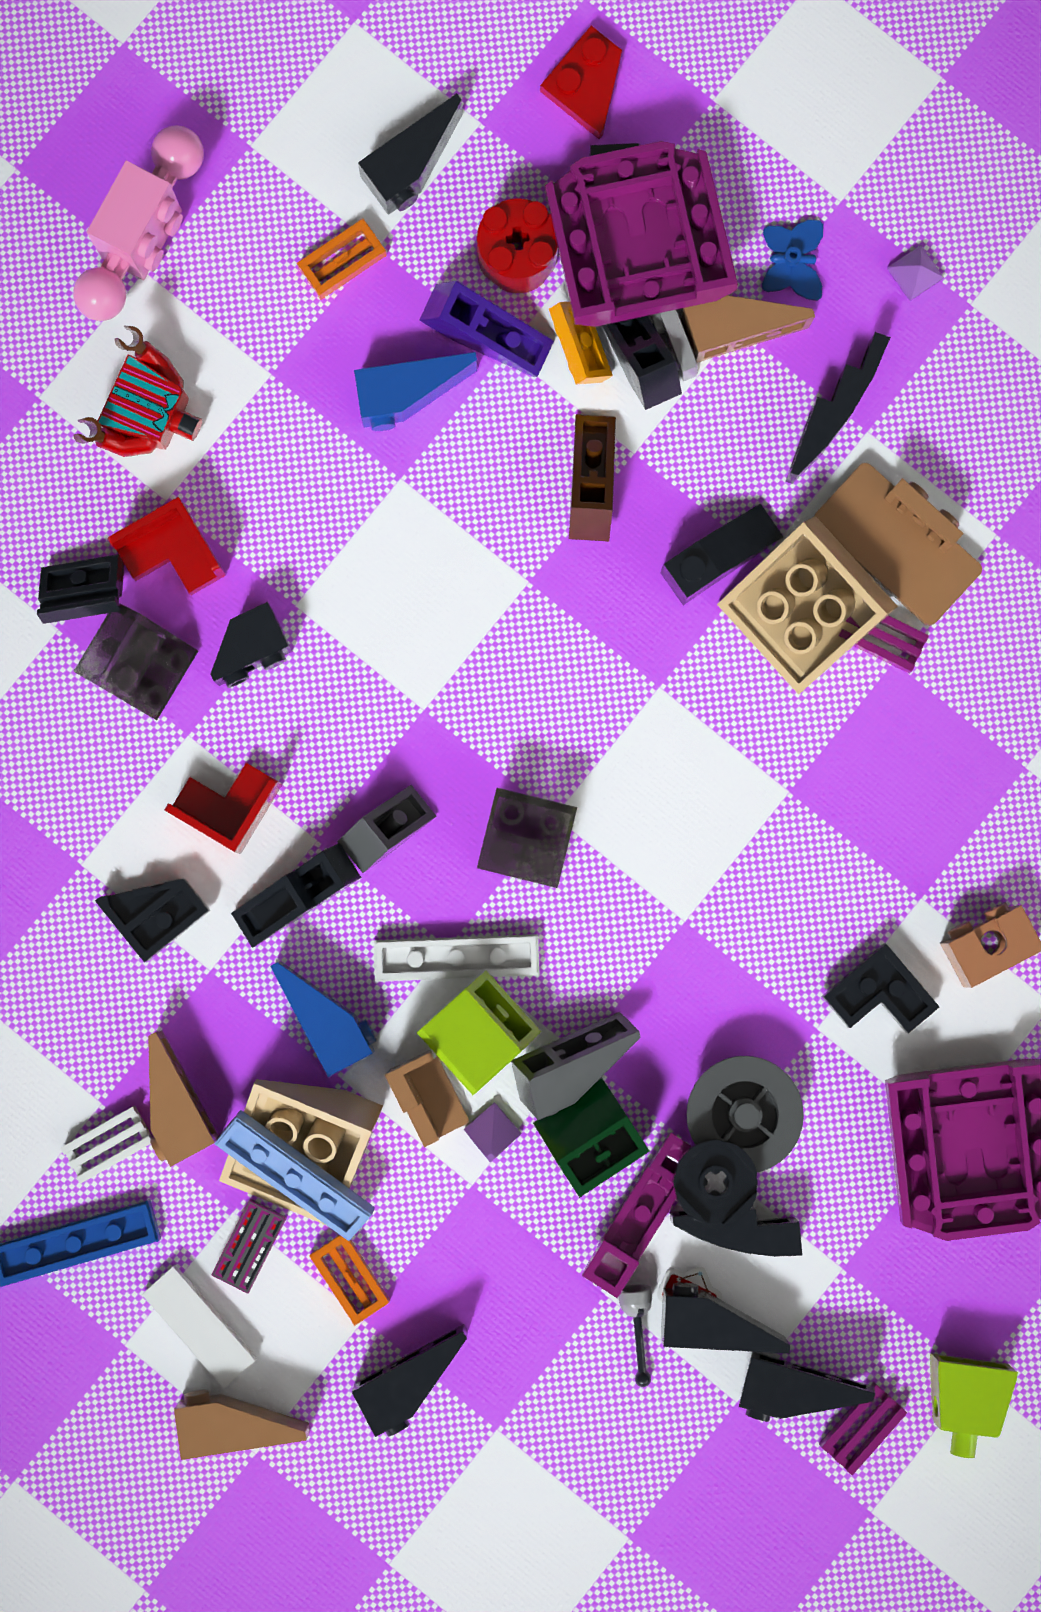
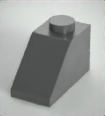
[337,785,436,873]

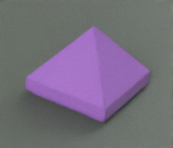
[887,245,944,301]

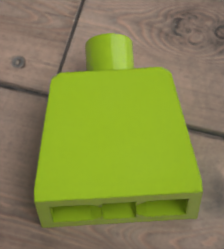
[930,1353,1018,1458]

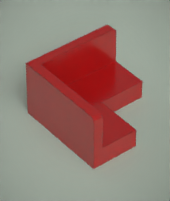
[107,496,226,596]
[164,763,283,854]

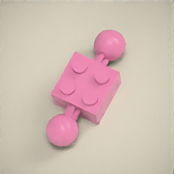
[73,125,204,321]

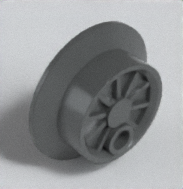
[687,1056,804,1172]

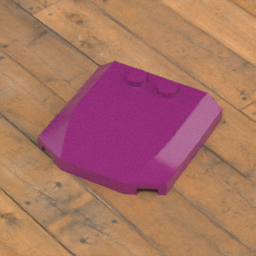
[545,141,738,327]
[885,1059,1041,1241]

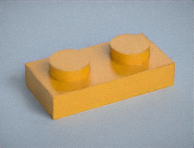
[549,302,613,385]

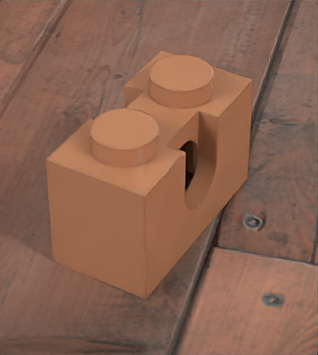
[940,902,1041,988]

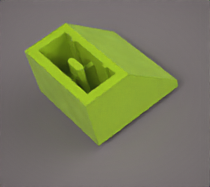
[417,970,542,1095]

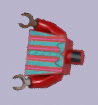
[73,325,202,457]

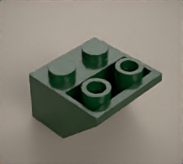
[533,1077,650,1198]

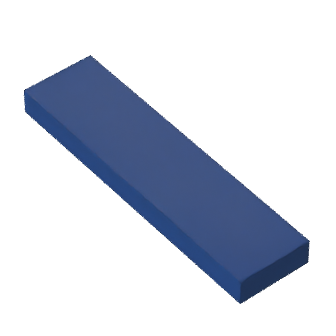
[0,1199,161,1287]

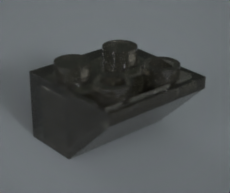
[73,604,198,721]
[477,788,577,889]

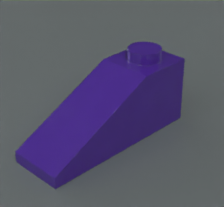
[419,280,554,377]

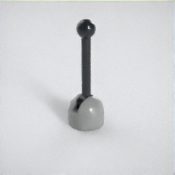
[619,1284,652,1388]

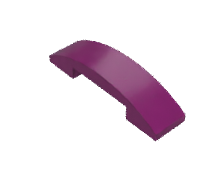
[582,1132,691,1299]

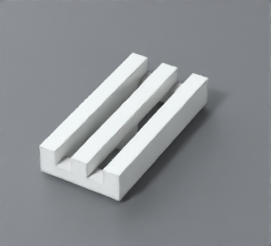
[60,1106,153,1184]

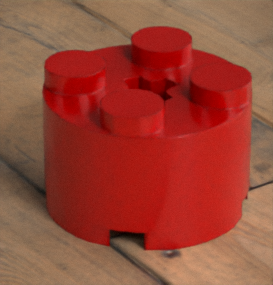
[477,198,558,293]

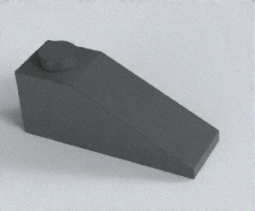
[511,1012,641,1120]

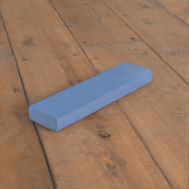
[214,1110,375,1241]

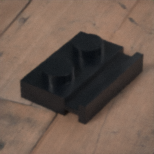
[37,554,124,624]

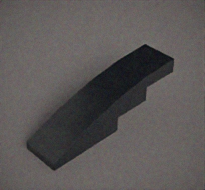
[785,332,891,484]

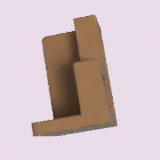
[385,1049,469,1148]

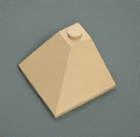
[219,1079,383,1225]

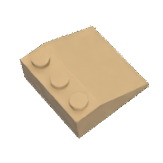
[717,516,898,695]

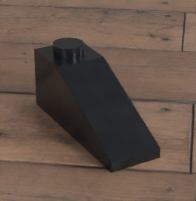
[358,93,463,215]
[602,316,682,410]
[660,503,784,605]
[661,1282,790,1354]
[352,1324,468,1437]
[739,1352,875,1422]

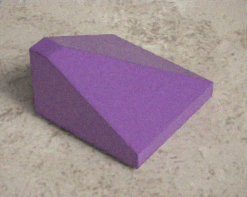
[463,1102,522,1163]

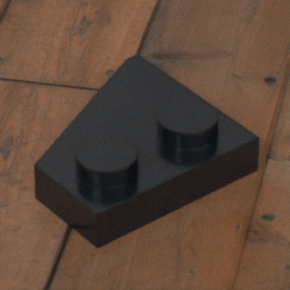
[95,878,211,963]

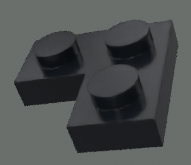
[821,943,940,1034]

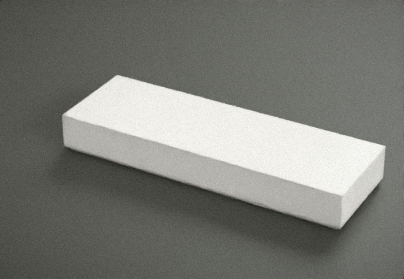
[141,1265,257,1389]

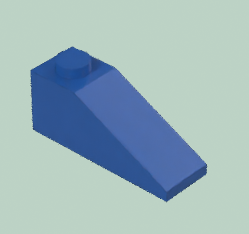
[354,352,477,431]
[270,962,377,1077]

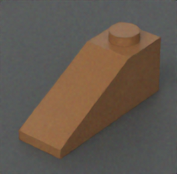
[680,295,815,363]
[148,1030,218,1167]
[174,1390,310,1460]

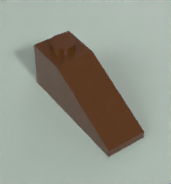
[568,414,616,542]

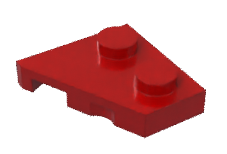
[540,25,622,139]

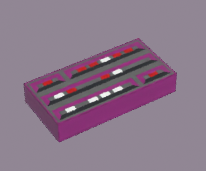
[211,1198,287,1294]

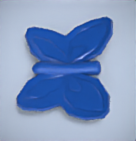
[762,220,823,301]

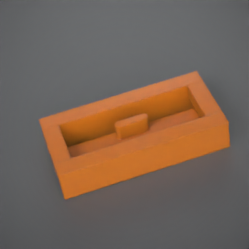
[297,218,387,300]
[309,1235,390,1326]

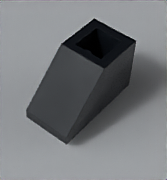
[210,602,293,688]

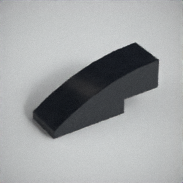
[231,843,362,948]
[669,1206,803,1257]

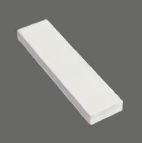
[373,934,540,982]

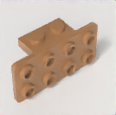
[813,463,982,626]

